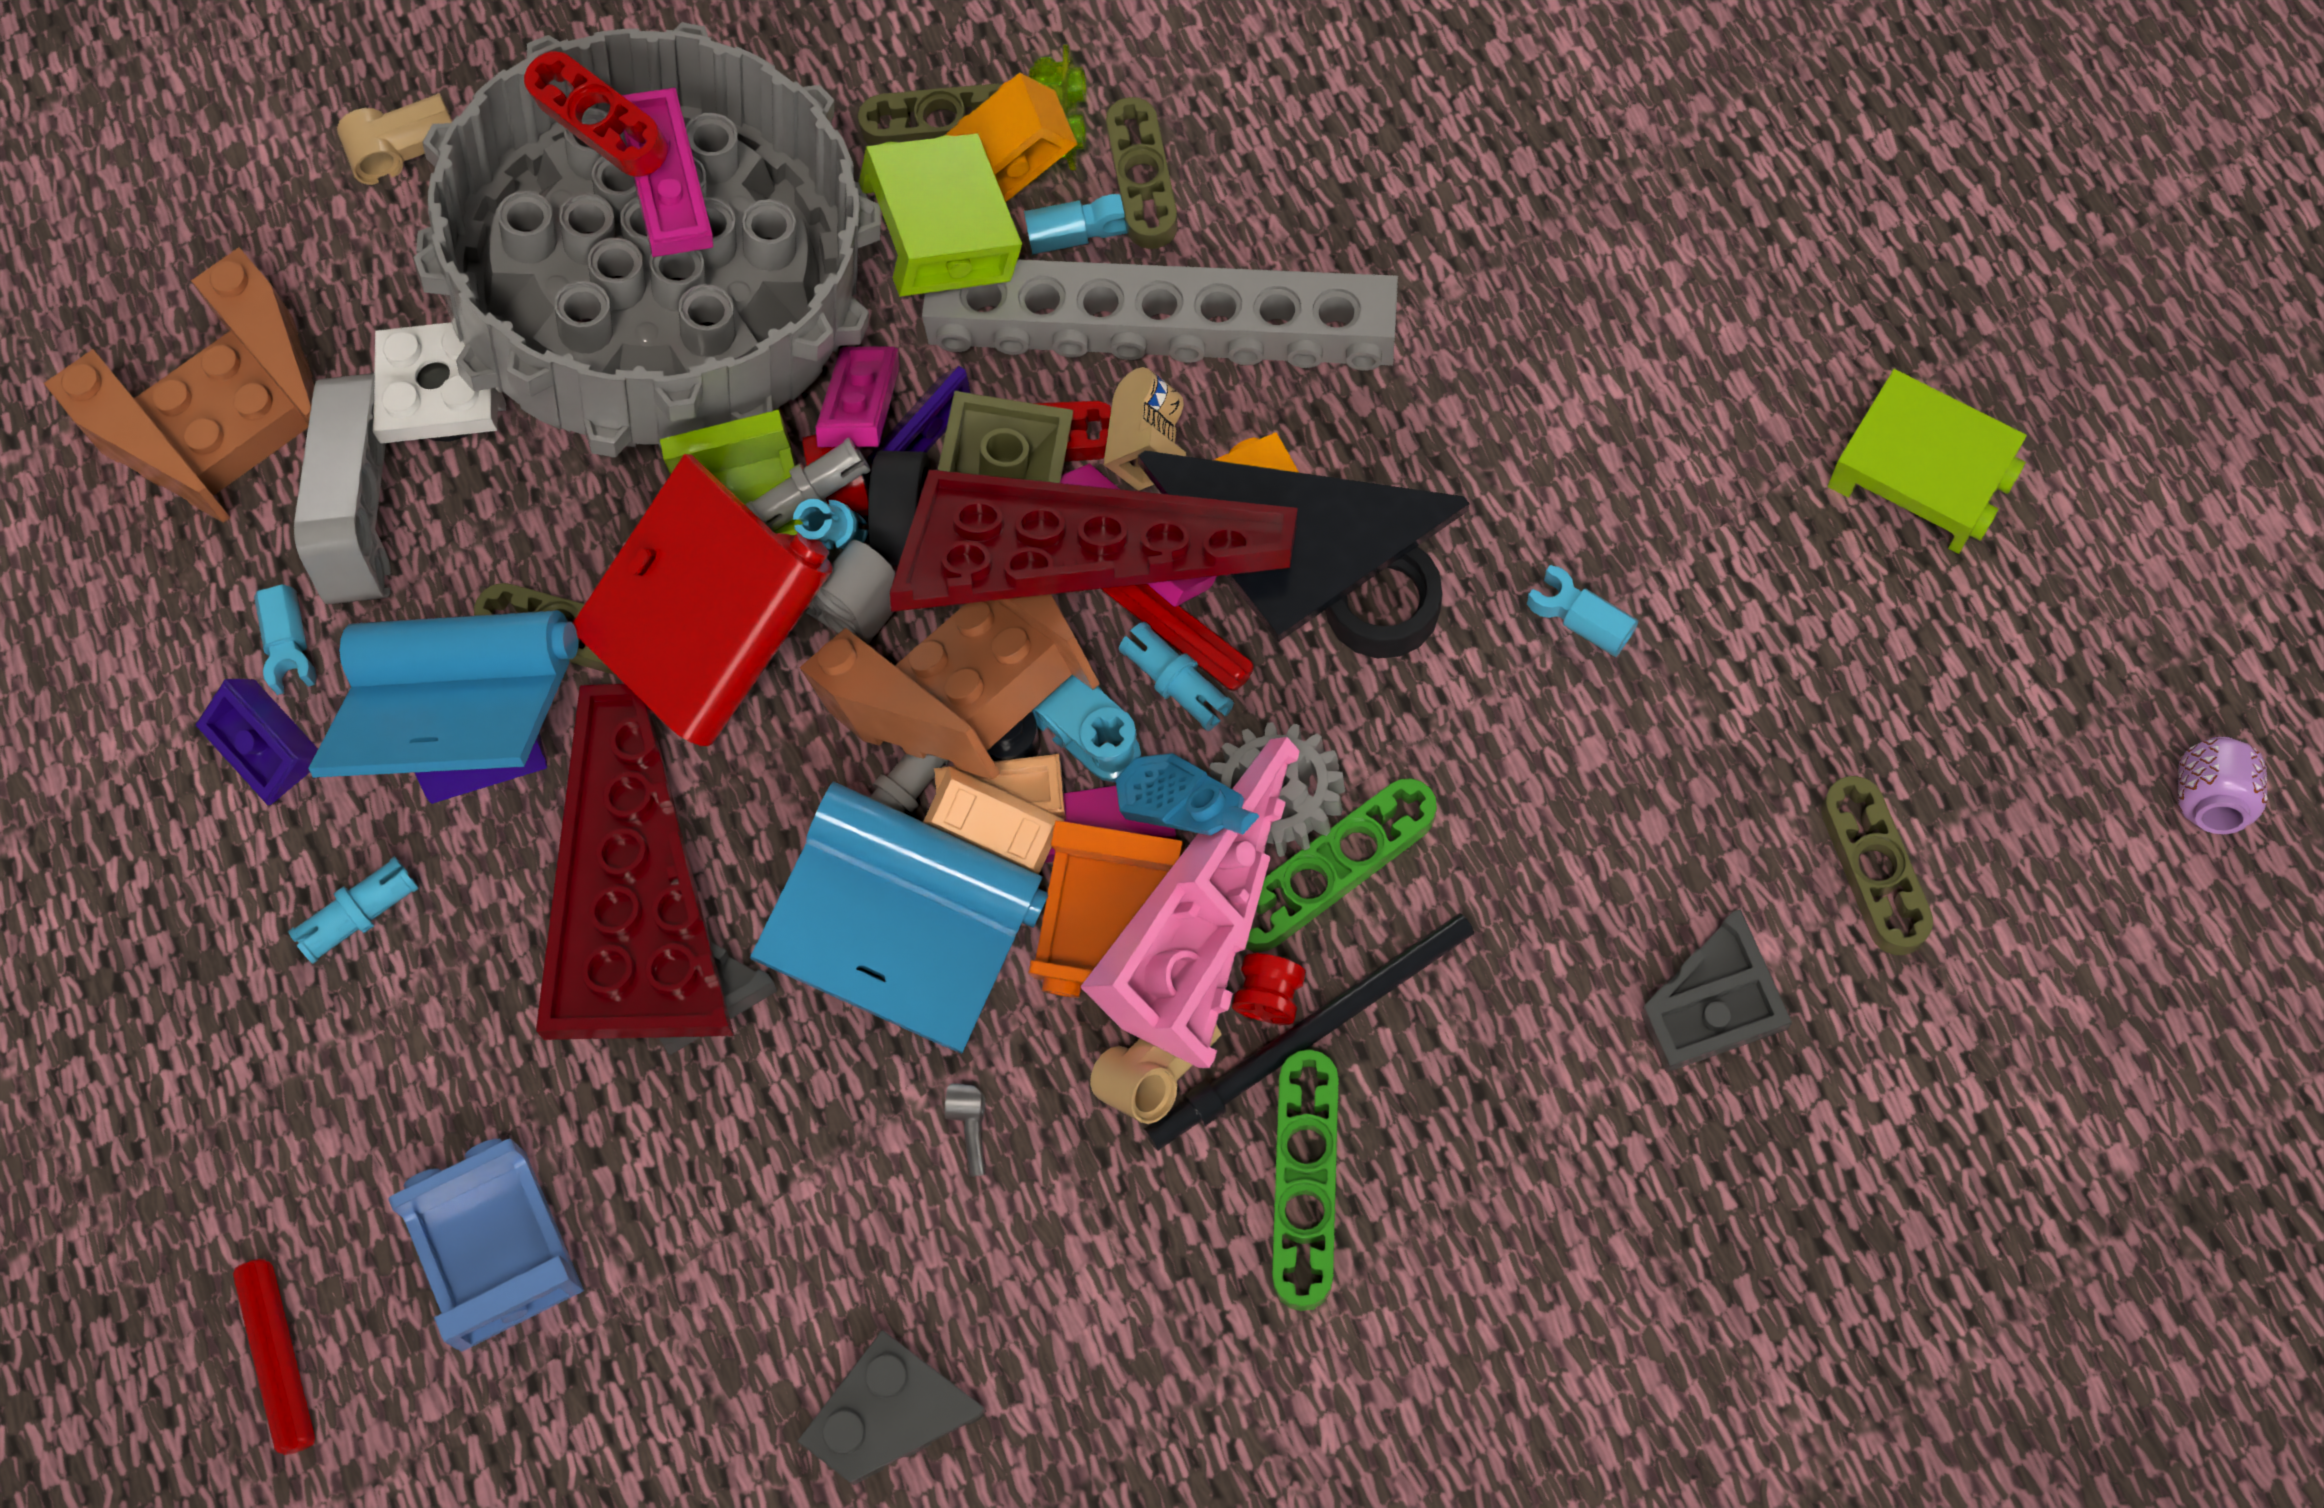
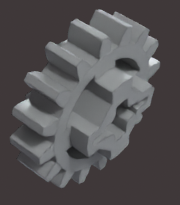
[1209,722,1345,857]

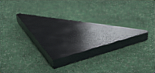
[1138,451,1470,642]

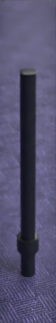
[1143,913,1474,1151]

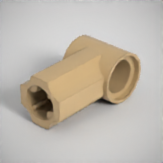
[337,93,453,185]
[1090,1024,1222,1124]

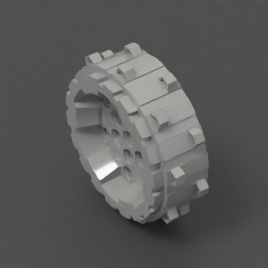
[413,22,881,457]

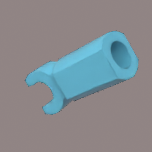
[1024,194,1127,255]
[1527,565,1638,657]
[254,585,317,695]

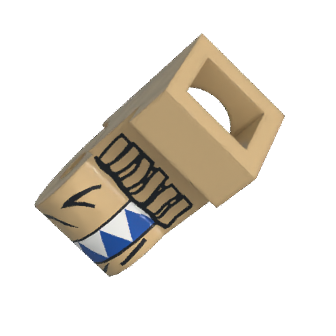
[1103,367,1186,491]

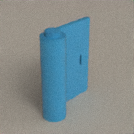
[308,610,578,778]
[750,781,1048,1054]

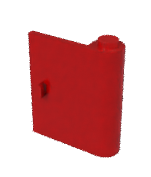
[573,454,833,746]

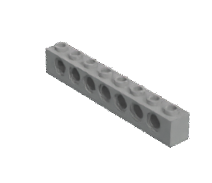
[922,259,1398,371]

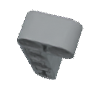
[294,373,391,605]
[806,540,895,644]

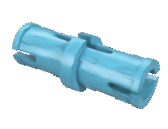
[793,499,868,550]
[1119,622,1234,731]
[288,856,419,964]

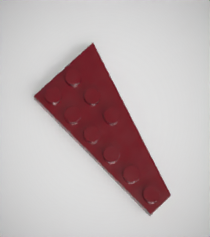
[890,470,1298,612]
[536,684,734,1040]

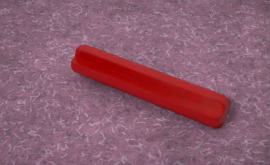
[1101,584,1254,691]
[233,1259,315,1455]

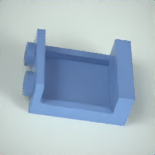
[388,1139,584,1352]

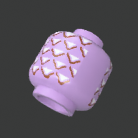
[2178,737,2267,835]

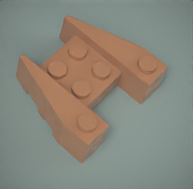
[44,247,314,523]
[799,594,1100,779]

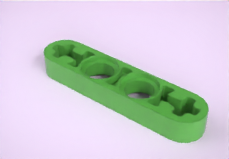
[1245,779,1437,952]
[1272,1050,1338,1311]

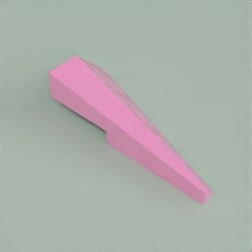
[1081,737,1300,1068]

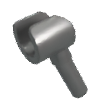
[945,1083,986,1177]

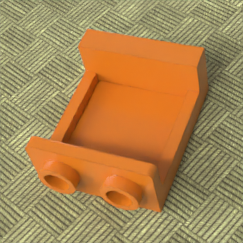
[1028,820,1186,998]

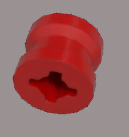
[1232,953,1306,1025]

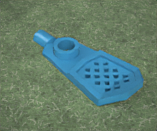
[1115,753,1259,836]

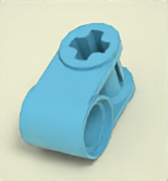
[1031,675,1142,782]

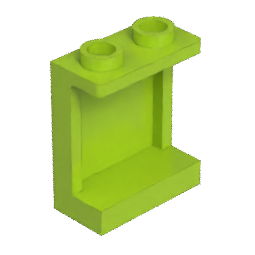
[859,133,1022,297]
[1827,369,2027,554]
[659,409,803,536]

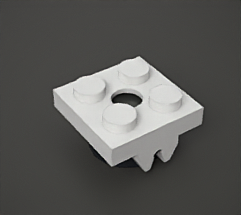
[373,322,506,444]

